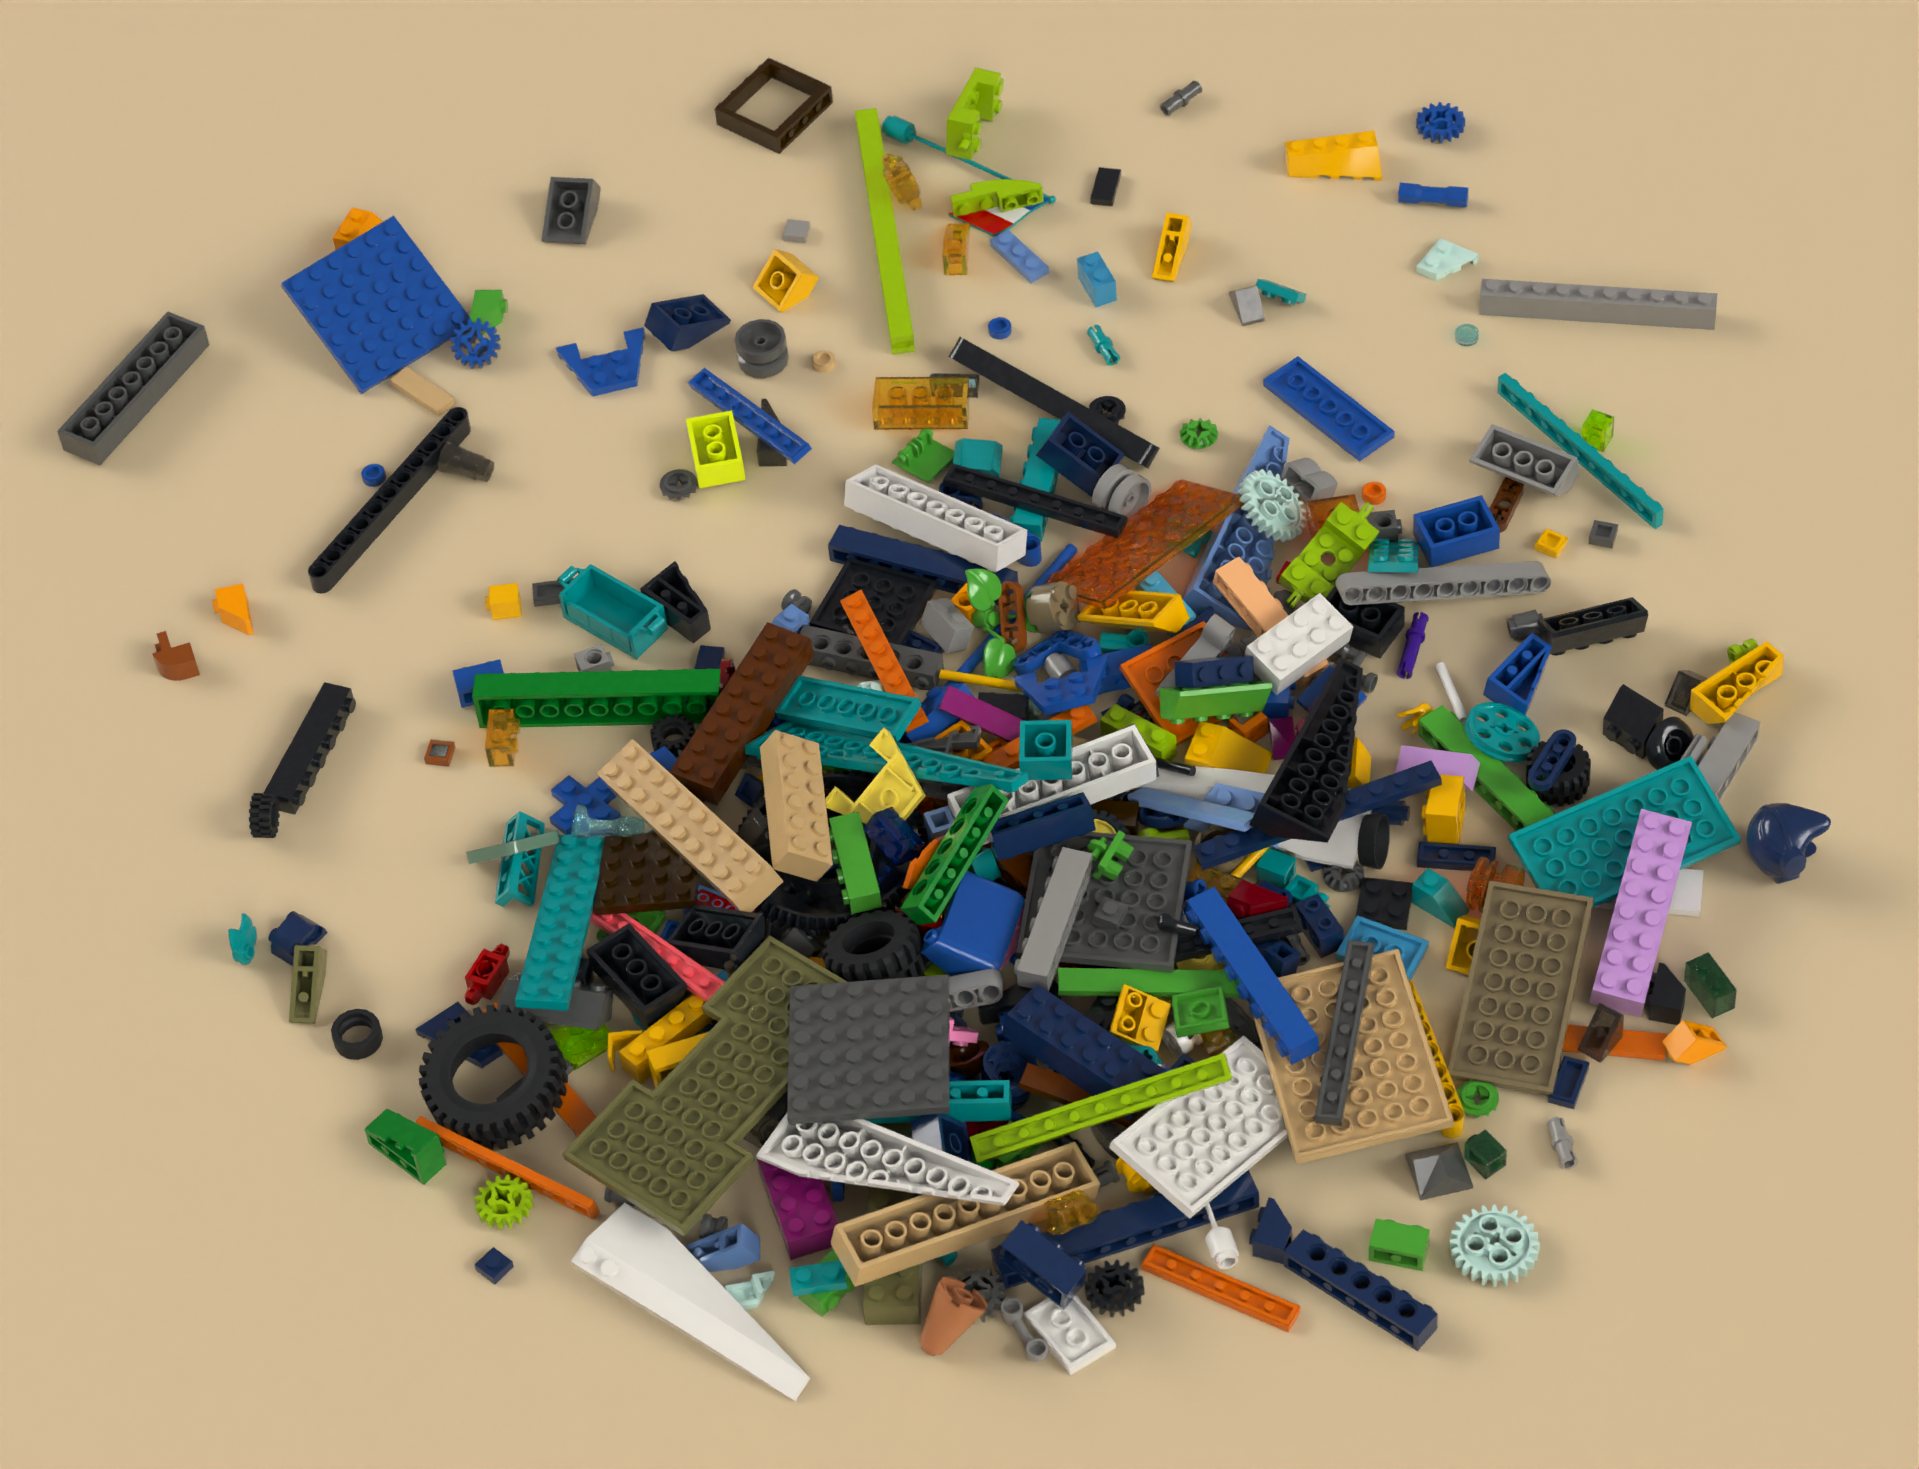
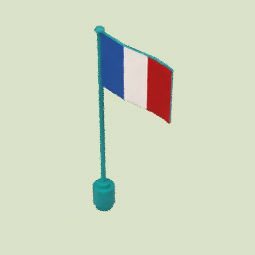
[882,116,1056,237]

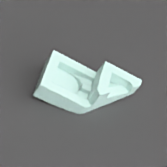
[724,1271,775,1311]

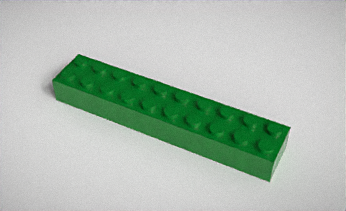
[472,668,721,728]

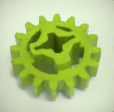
[474,1175,534,1230]

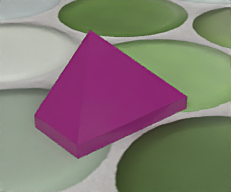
[1268,716,1296,760]

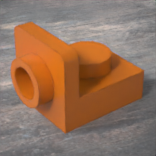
[1228,712,1269,743]

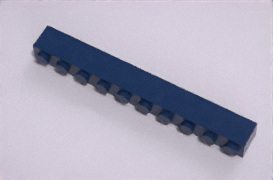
[991,1170,1259,1289]

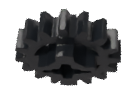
[1085,1260,1145,1317]

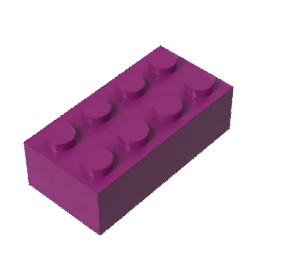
[757,1159,838,1260]

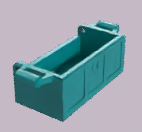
[557,564,668,660]

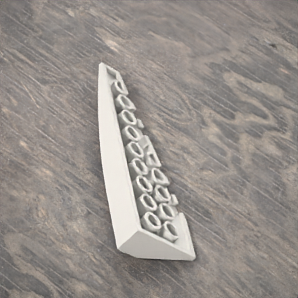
[1132,766,1372,869]
[756,1113,1019,1206]
[571,1203,810,1401]

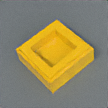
[1534,528,1568,559]

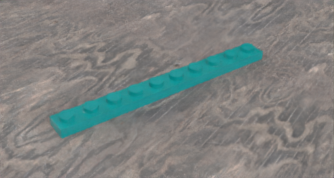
[1498,372,1664,529]

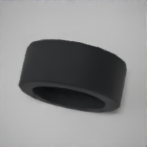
[331,1009,383,1060]

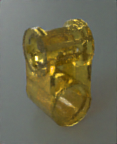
[1044,1190,1099,1235]

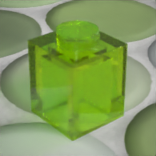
[1582,409,1614,452]

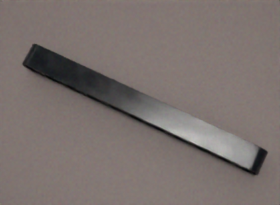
[948,337,1160,469]
[308,407,471,594]

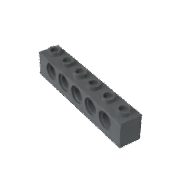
[800,625,944,691]

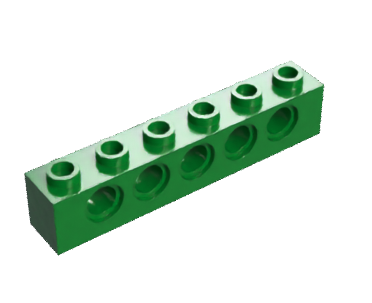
[900,784,1009,925]

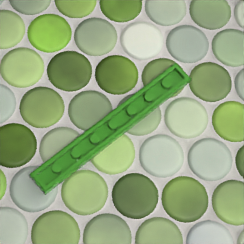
[1057,968,1241,998]

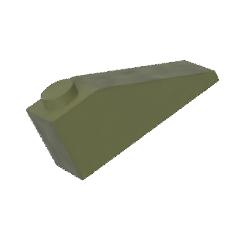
[289,945,327,1024]

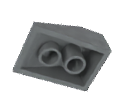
[541,177,601,244]

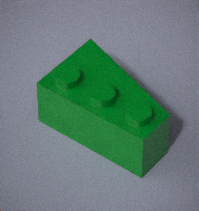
[364,1109,446,1185]

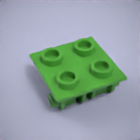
[892,428,954,483]

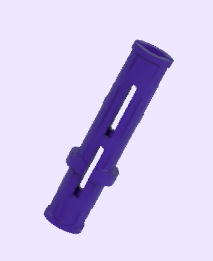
[1396,612,1429,679]

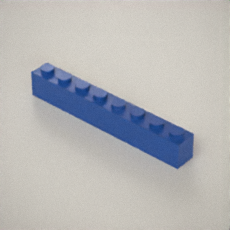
[1186,887,1319,1065]

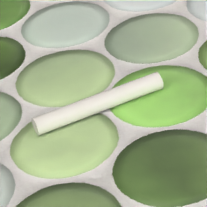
[1436,662,1467,724]

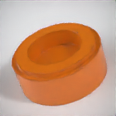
[1362,482,1386,505]

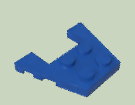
[556,327,645,397]
[1014,653,1110,715]

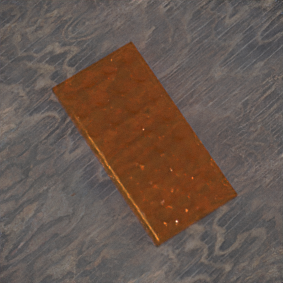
[1045,479,1244,609]

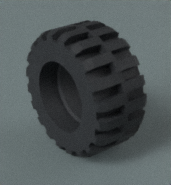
[822,910,927,982]

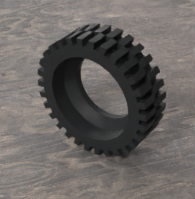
[419,1004,568,1151]

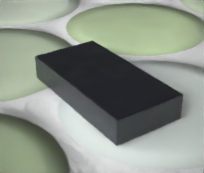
[1090,167,1121,206]

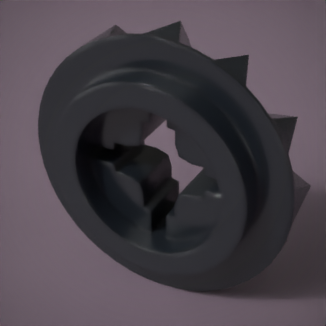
[1089,396,1126,424]

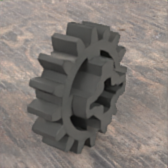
[956,1266,1006,1323]

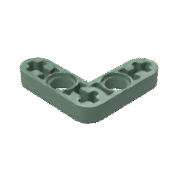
[466,830,560,864]

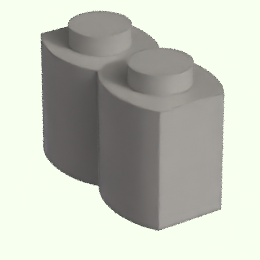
[1281,458,1338,503]

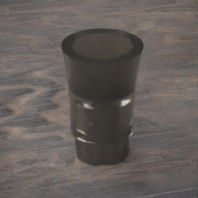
[438,441,494,482]

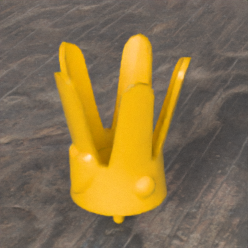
[1397,702,1433,736]

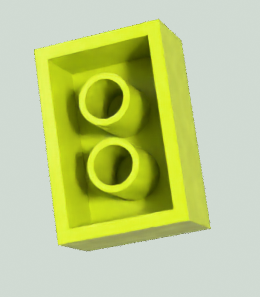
[686,410,746,489]

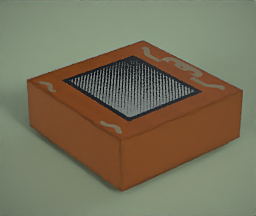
[424,739,456,766]

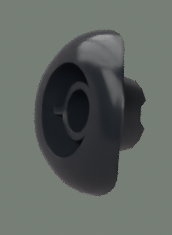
[1646,717,1694,770]

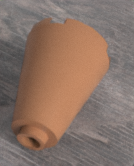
[919,1277,988,1356]

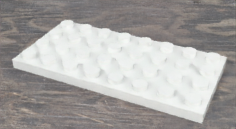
[1109,1036,1288,1219]

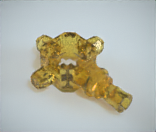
[882,153,922,210]

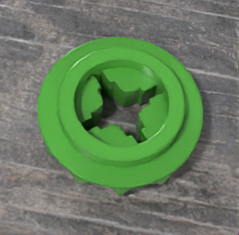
[1180,418,1218,449]
[1457,1080,1499,1118]

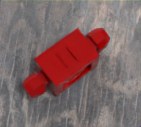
[465,944,510,1005]

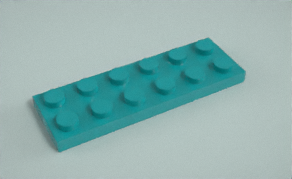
[775,675,922,743]

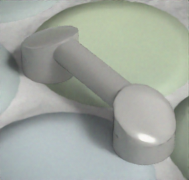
[1001,1297,1048,1362]

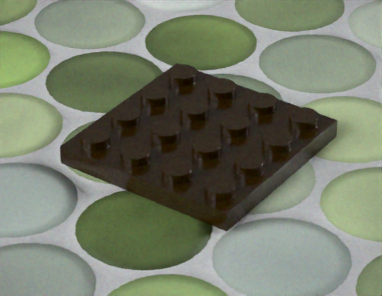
[594,832,700,915]

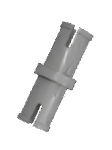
[1547,1117,1578,1170]

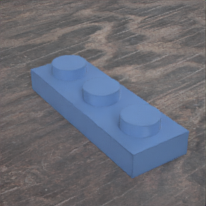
[990,230,1049,283]

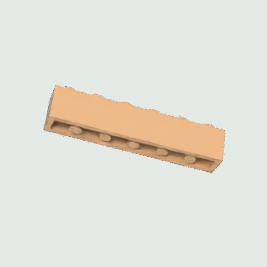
[1213,557,1329,690]

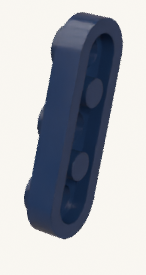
[1528,729,1576,791]

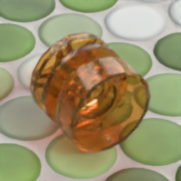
[1466,856,1525,913]

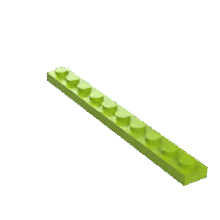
[970,1053,1233,1163]

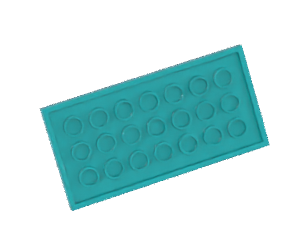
[1508,756,1741,908]

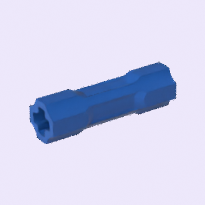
[1398,183,1469,207]

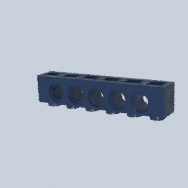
[1283,1229,1438,1351]

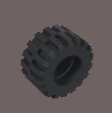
[1526,738,1591,806]

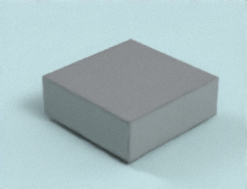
[783,219,810,243]

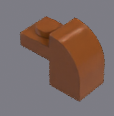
[152,631,200,681]

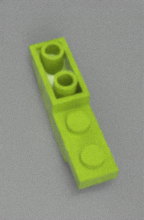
[950,179,1044,217]

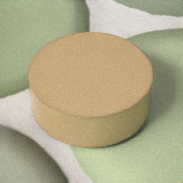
[812,350,836,373]

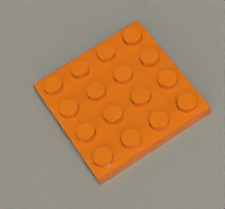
[1119,621,1236,746]

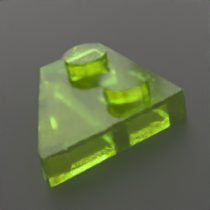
[551,1024,611,1071]

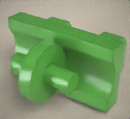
[1087,830,1134,881]

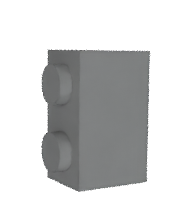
[920,597,974,654]

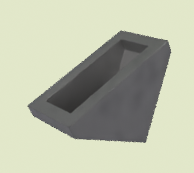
[1229,286,1265,326]

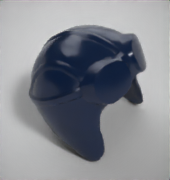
[1746,803,1831,884]

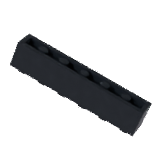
[264,682,356,815]

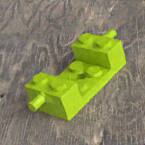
[946,67,1004,160]
[1278,502,1380,608]

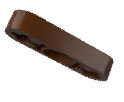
[1489,477,1524,533]

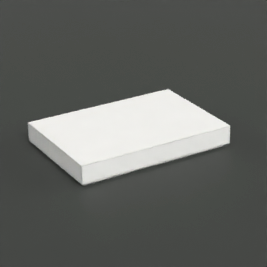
[1023,1295,1116,1376]

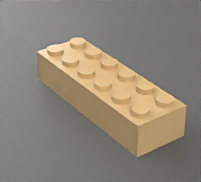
[760,730,833,882]

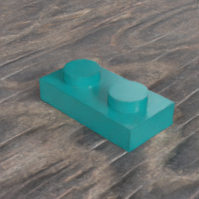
[1255,279,1307,305]
[789,1260,847,1297]

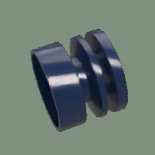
[977,1041,1038,1111]

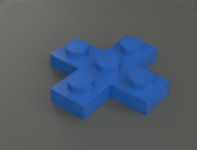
[549,775,621,835]

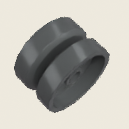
[735,319,789,378]

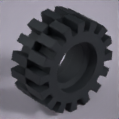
[650,714,695,758]
[249,793,280,838]

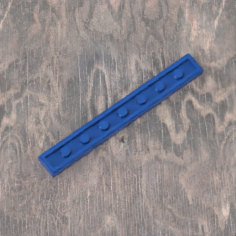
[687,368,812,464]

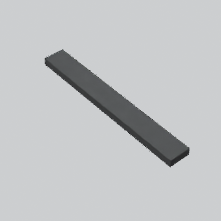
[1314,940,1375,1126]

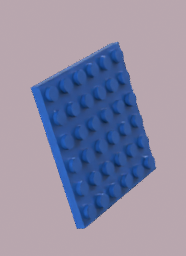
[281,216,470,394]

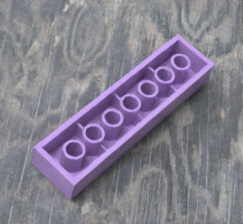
[1589,809,1692,1017]

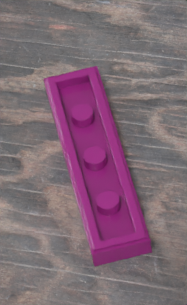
[938,686,1025,742]

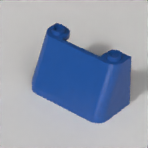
[921,871,1025,976]

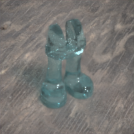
[571,805,645,838]

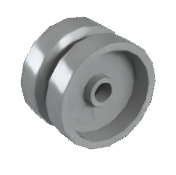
[1092,464,1152,526]

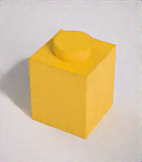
[485,583,522,620]

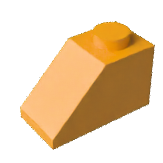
[212,583,253,635]
[1662,1020,1727,1064]

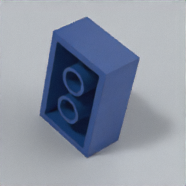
[1413,495,1500,568]

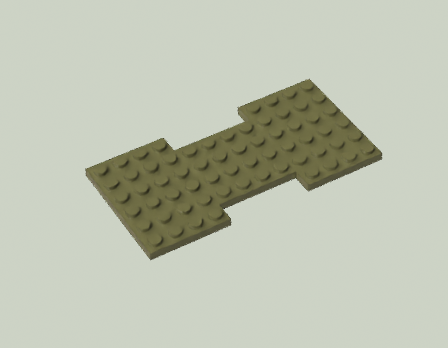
[562,935,847,1236]

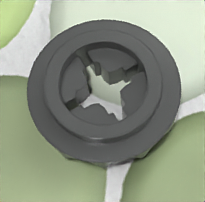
[660,469,698,501]
[1323,860,1364,892]

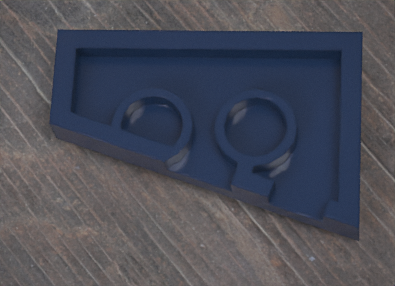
[415,1002,503,1068]

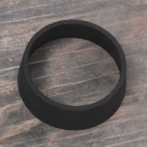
[1358,813,1390,870]

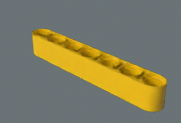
[1408,979,1464,1138]

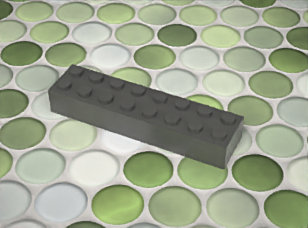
[57,312,210,465]

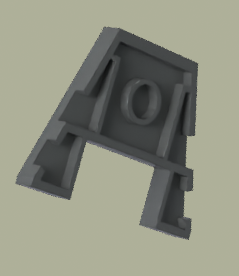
[907,725,982,801]

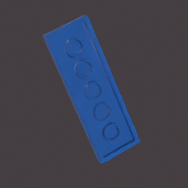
[1263,356,1394,462]

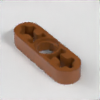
[998,581,1027,653]

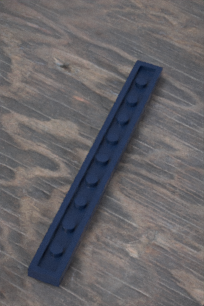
[1192,760,1442,871]

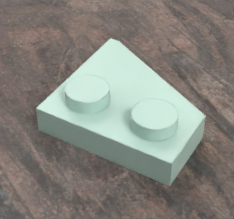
[1416,238,1479,281]

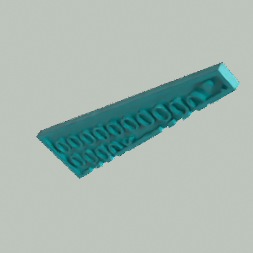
[745,721,1028,792]

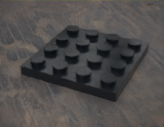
[809,557,938,646]

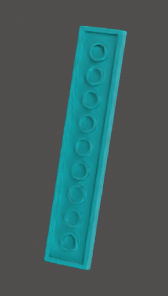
[515,834,604,1011]

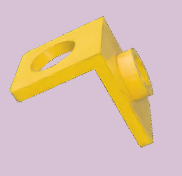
[608,1030,643,1071]

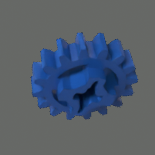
[1416,102,1465,143]
[450,318,501,369]

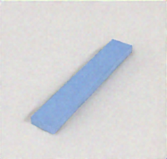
[1127,787,1255,832]

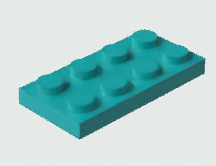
[1368,538,1418,573]

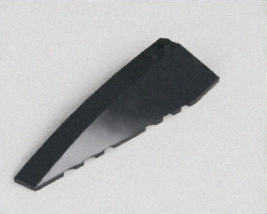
[1250,658,1363,843]

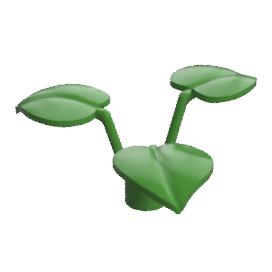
[965,569,1039,679]

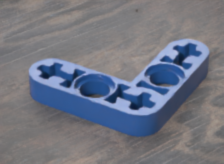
[1012,630,1102,676]

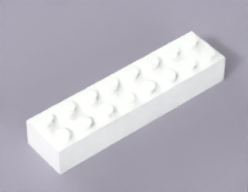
[844,464,1028,572]
[947,725,1157,845]

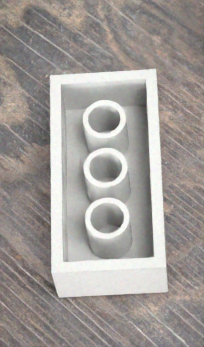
[1245,593,1353,695]

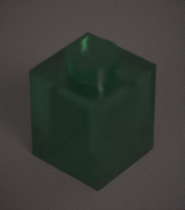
[1464,1129,1507,1180]

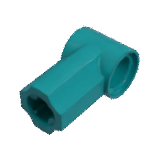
[1100,630,1148,654]

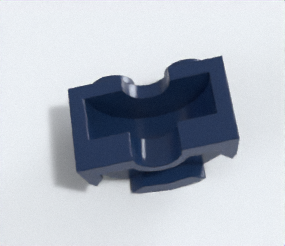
[268,911,328,966]

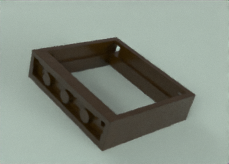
[715,58,833,154]

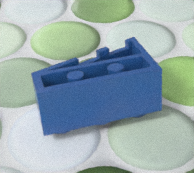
[1483,633,1552,715]
[899,683,974,744]

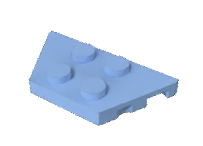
[1183,783,1278,849]

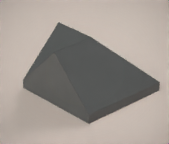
[1406,1142,1473,1200]

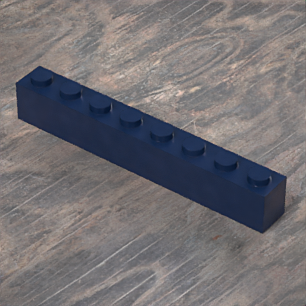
[828,525,1018,606]

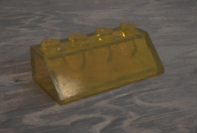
[872,377,969,430]

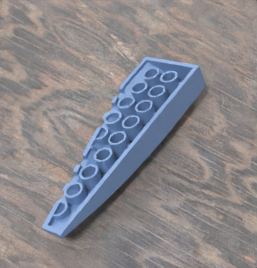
[1182,425,1289,631]

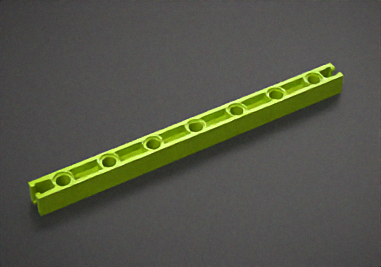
[855,108,915,355]

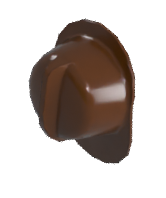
[950,1040,989,1078]

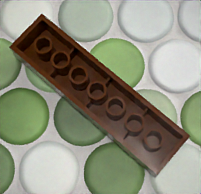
[669,622,814,805]

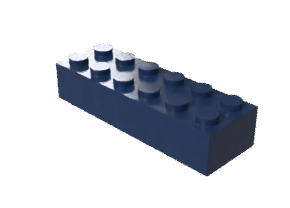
[1001,984,1166,1121]

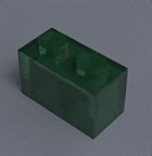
[1684,952,1737,1018]

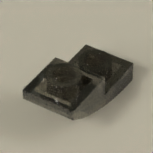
[1090,1122,1122,1160]

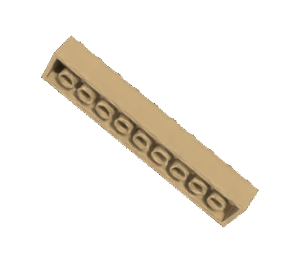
[596,739,783,912]
[831,1142,1100,1287]

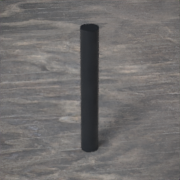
[1155,757,1196,776]

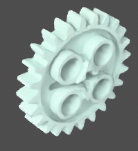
[1238,469,1307,542]
[1450,1204,1540,1287]

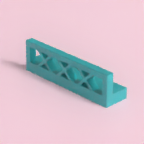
[495,811,545,907]

